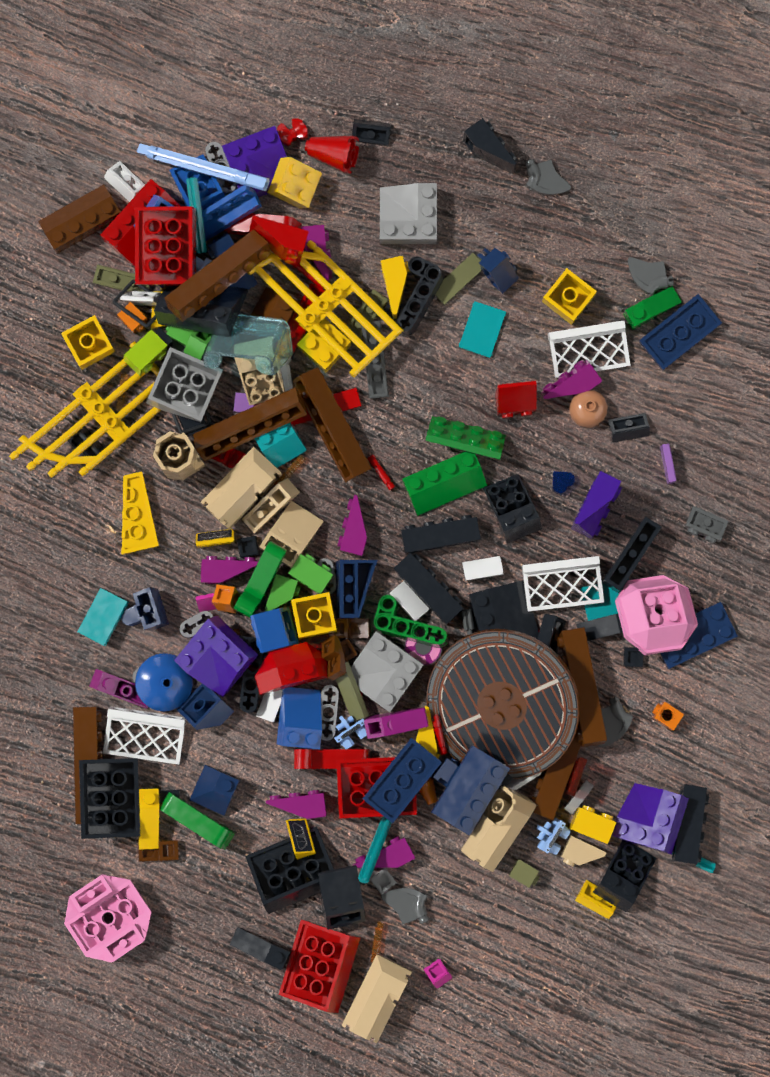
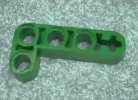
[234,541,287,618]
[374,595,448,648]
[159,792,236,850]

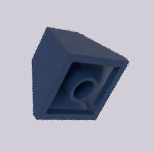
[177,684,234,730]
[189,765,240,816]

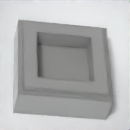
[370,868,397,895]

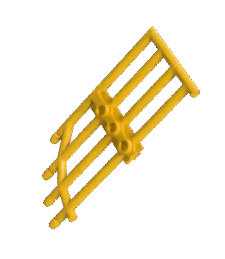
[247,240,404,378]
[9,341,161,478]

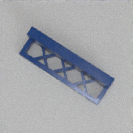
[202,185,262,241]

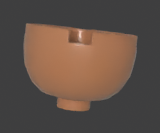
[569,390,608,428]

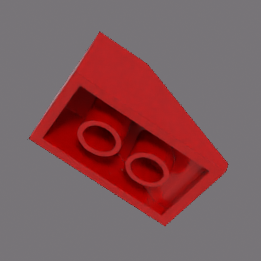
[249,215,309,265]
[495,381,537,419]

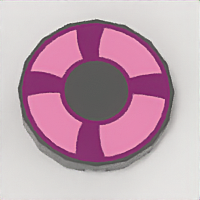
[404,629,442,666]

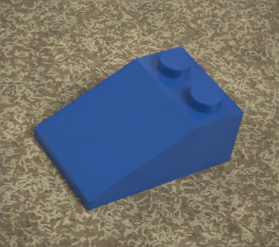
[169,154,225,214]
[276,687,322,750]

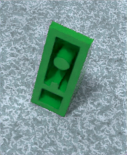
[623,286,682,331]

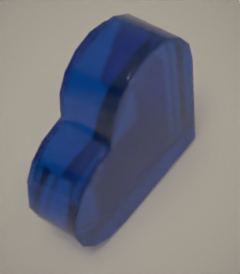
[552,471,575,494]

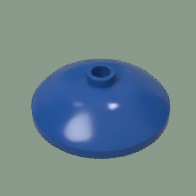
[135,653,193,711]

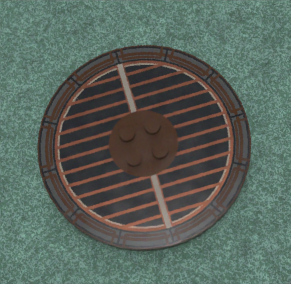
[426,629,580,779]

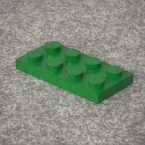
[425,416,506,460]

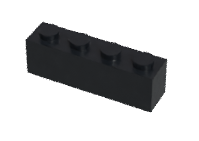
[401,515,481,554]
[602,516,662,593]
[393,553,463,625]
[671,784,709,867]

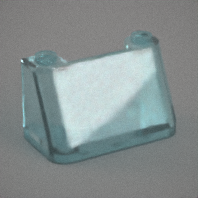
[203,315,293,375]

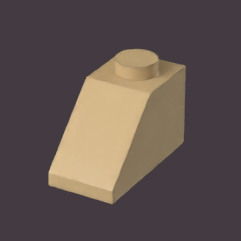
[560,835,606,867]

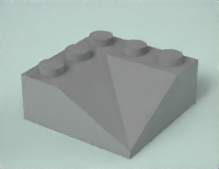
[380,183,437,244]
[146,347,223,422]
[351,631,424,712]

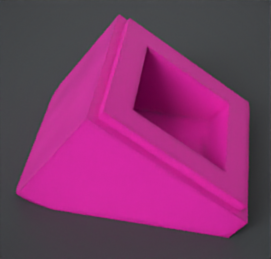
[195,593,216,612]
[423,959,452,989]

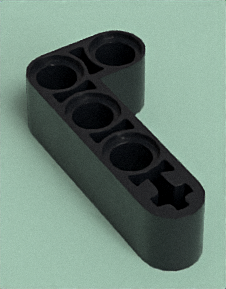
[397,256,444,336]
[239,636,264,713]

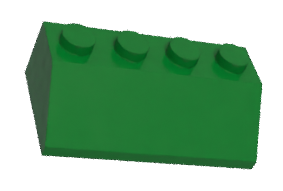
[402,451,487,516]

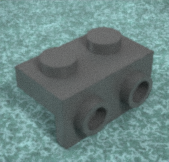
[684,506,729,544]

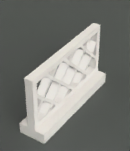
[547,321,631,378]
[522,556,604,612]
[103,706,186,765]

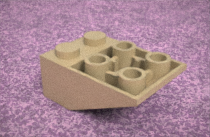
[234,338,285,405]
[260,501,324,568]

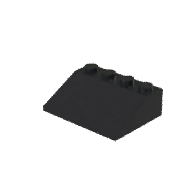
[154,286,248,337]
[468,580,539,639]
[79,758,140,839]
[245,826,334,914]

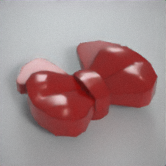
[277,118,308,146]

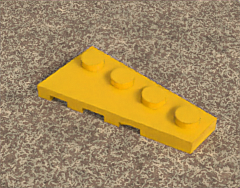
[121,472,159,555]

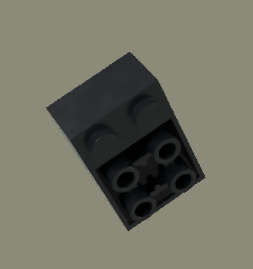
[463,118,517,174]
[483,474,542,544]
[593,840,657,912]
[318,865,365,930]

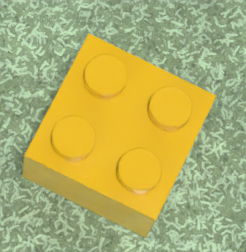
[267,157,322,208]
[542,268,597,325]
[61,315,115,370]
[297,318,351,373]
[291,592,337,639]
[568,805,616,844]

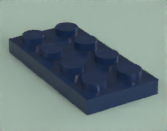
[639,294,722,371]
[660,602,737,669]
[363,738,442,823]

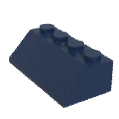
[431,745,510,836]

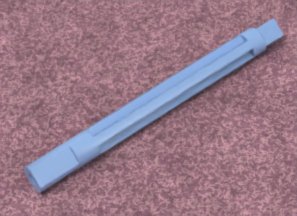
[137,143,270,191]

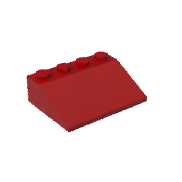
[100,179,180,267]
[135,206,196,286]
[336,757,417,819]
[279,919,360,1013]

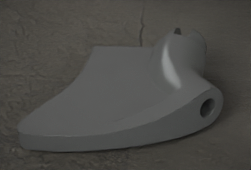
[525,159,571,195]
[628,257,674,296]
[598,697,633,747]
[381,888,429,925]

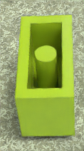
[123,329,168,376]

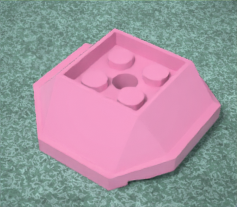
[615,575,698,655]
[64,874,152,963]

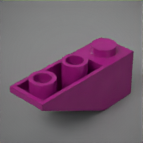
[301,225,333,282]
[541,359,602,399]
[337,495,367,557]
[201,556,259,584]
[89,669,148,709]
[364,707,429,739]
[266,790,327,819]
[353,836,415,868]

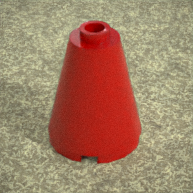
[305,136,359,174]

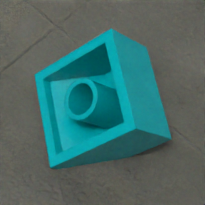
[255,422,307,468]

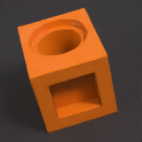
[117,302,148,334]
[212,584,240,613]
[652,702,684,731]

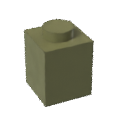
[509,859,540,888]

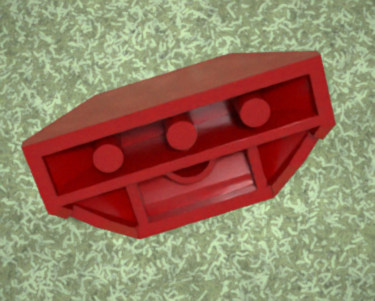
[255,642,328,695]

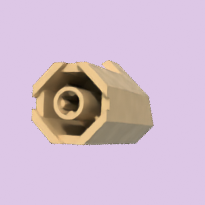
[153,431,205,481]
[201,447,282,530]
[461,786,537,872]
[342,954,412,1043]

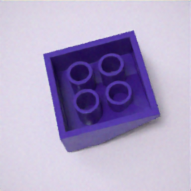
[222,126,287,197]
[571,471,622,539]
[174,615,258,697]
[611,783,689,855]

